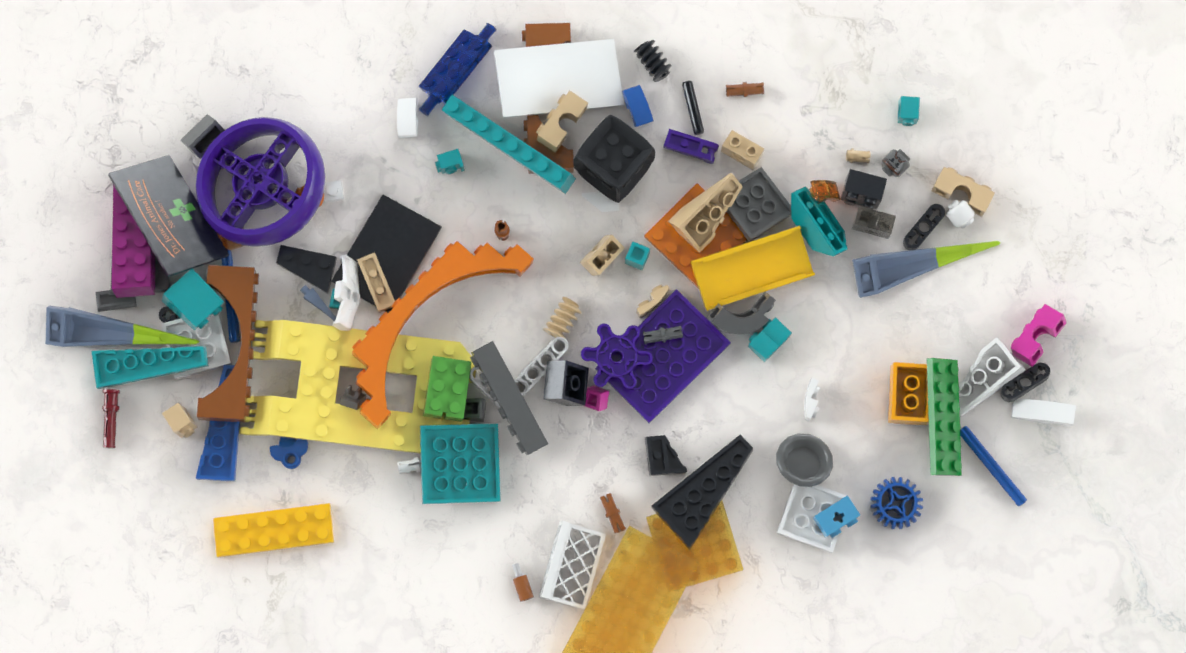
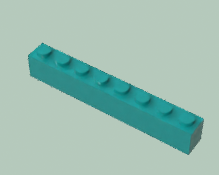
[442,95,576,194]

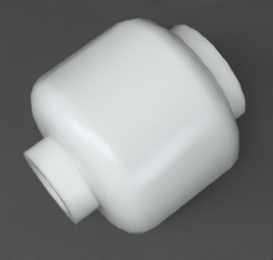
[946,200,975,229]

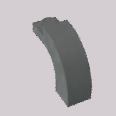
[707,292,776,335]

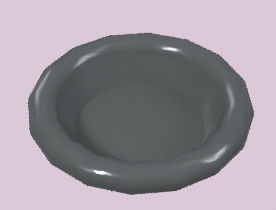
[776,433,833,487]

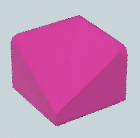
[585,386,609,411]

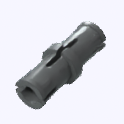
[643,326,683,344]

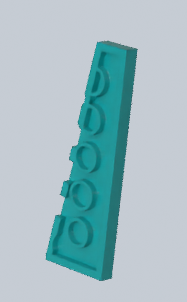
[91,346,209,389]

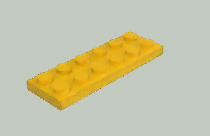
[213,503,334,557]

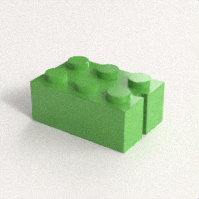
[423,356,471,422]

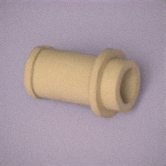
[846,148,871,163]

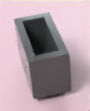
[180,114,225,159]

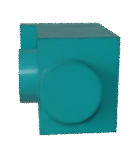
[435,149,465,174]

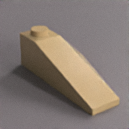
[668,173,743,253]

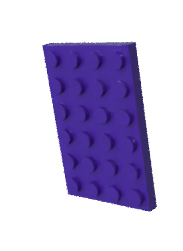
[595,289,731,423]

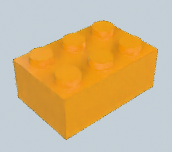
[888,362,929,426]

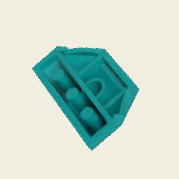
[791,186,848,257]

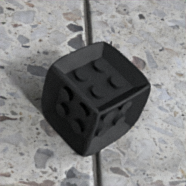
[573,115,655,203]

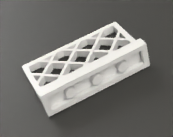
[539,521,606,610]

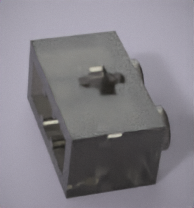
[852,206,896,239]

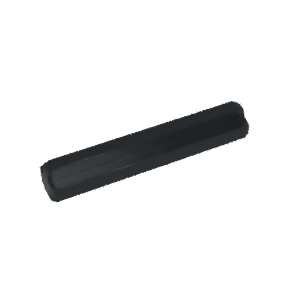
[682,81,704,135]

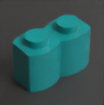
[748,317,792,362]

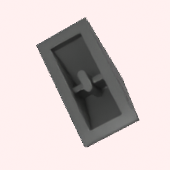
[464,398,486,422]

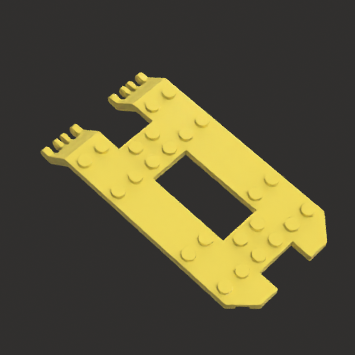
[239,320,476,454]

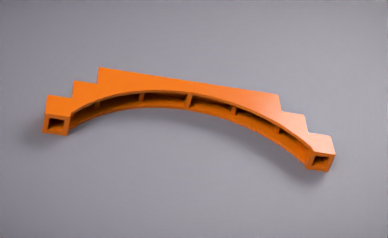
[352,241,534,430]

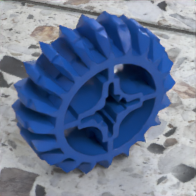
[870,477,923,530]

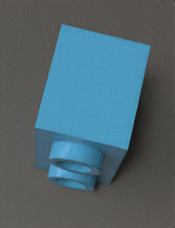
[813,495,860,538]

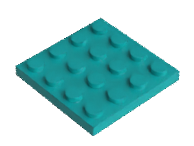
[420,424,501,504]

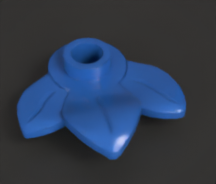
[270,437,308,469]

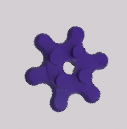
[581,323,653,389]

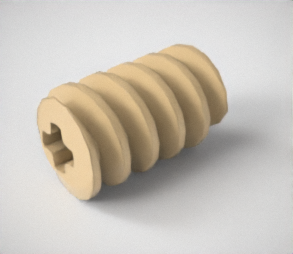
[543,297,582,339]

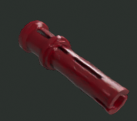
[102,389,120,448]

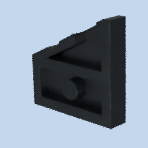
[645,435,687,476]

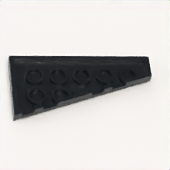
[652,434,753,550]

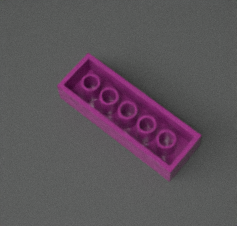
[112,185,155,298]

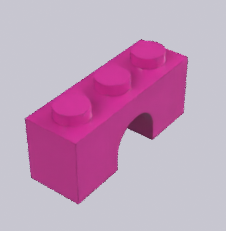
[1011,304,1067,367]

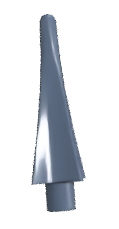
[300,285,336,321]

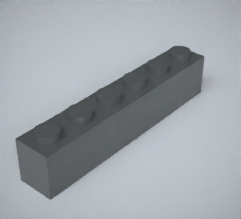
[470,341,548,455]

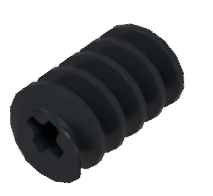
[634,40,672,82]

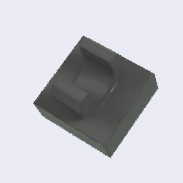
[340,385,366,410]

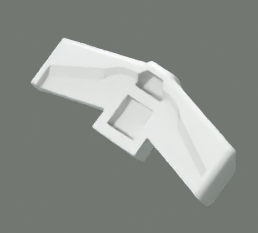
[332,254,360,331]

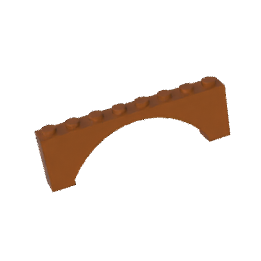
[522,23,574,174]
[197,265,259,422]

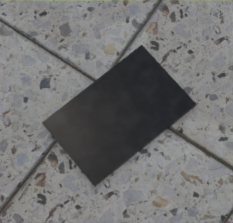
[331,194,442,313]

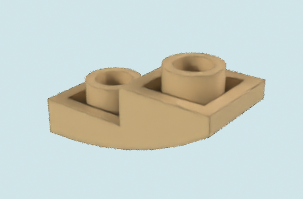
[636,285,669,318]

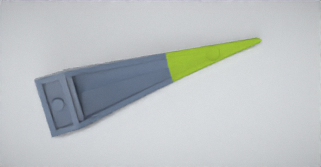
[852,241,1000,298]
[45,306,200,347]

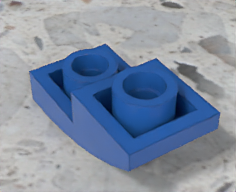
[622,85,654,127]

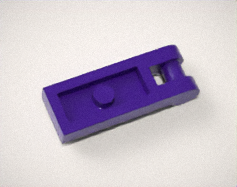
[663,129,719,164]

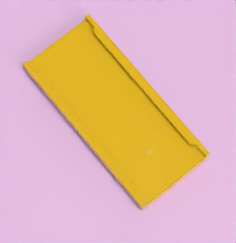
[691,226,815,311]

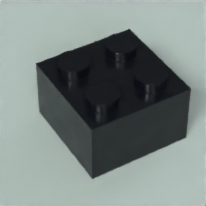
[840,169,887,210]
[543,360,589,406]

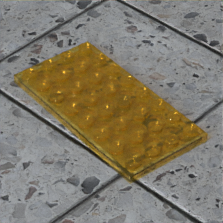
[562,526,699,653]

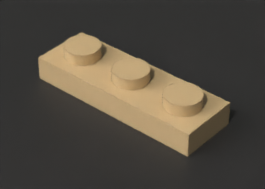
[357,252,395,313]

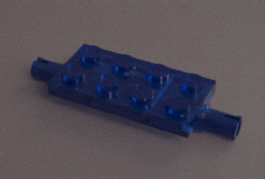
[418,23,496,116]

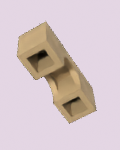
[536,90,588,153]
[931,167,995,217]

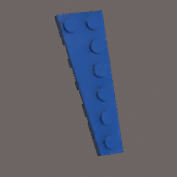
[196,365,240,481]

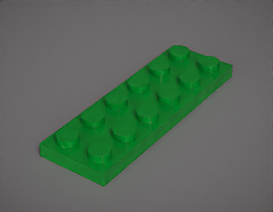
[927,358,962,476]

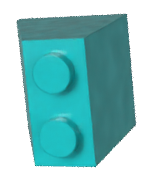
[161,269,224,331]

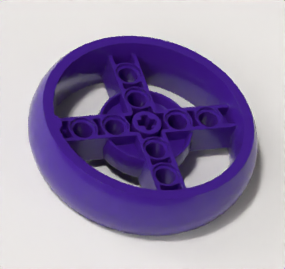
[196,117,325,247]

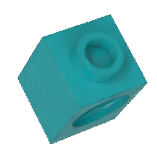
[897,96,920,126]
[625,242,650,270]

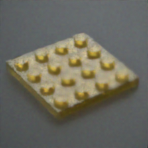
[646,501,744,593]

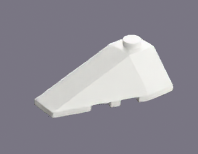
[959,338,1026,416]

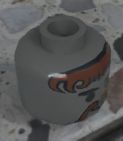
[882,149,910,177]

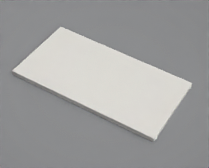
[494,39,624,118]

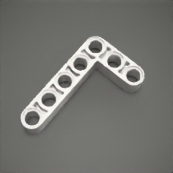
[469,337,568,408]

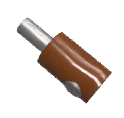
[512,563,534,602]

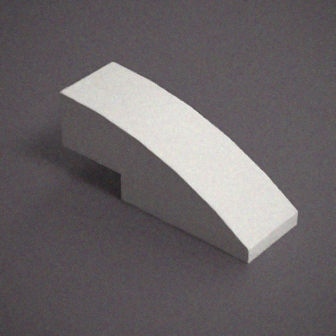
[1011,399,1076,427]

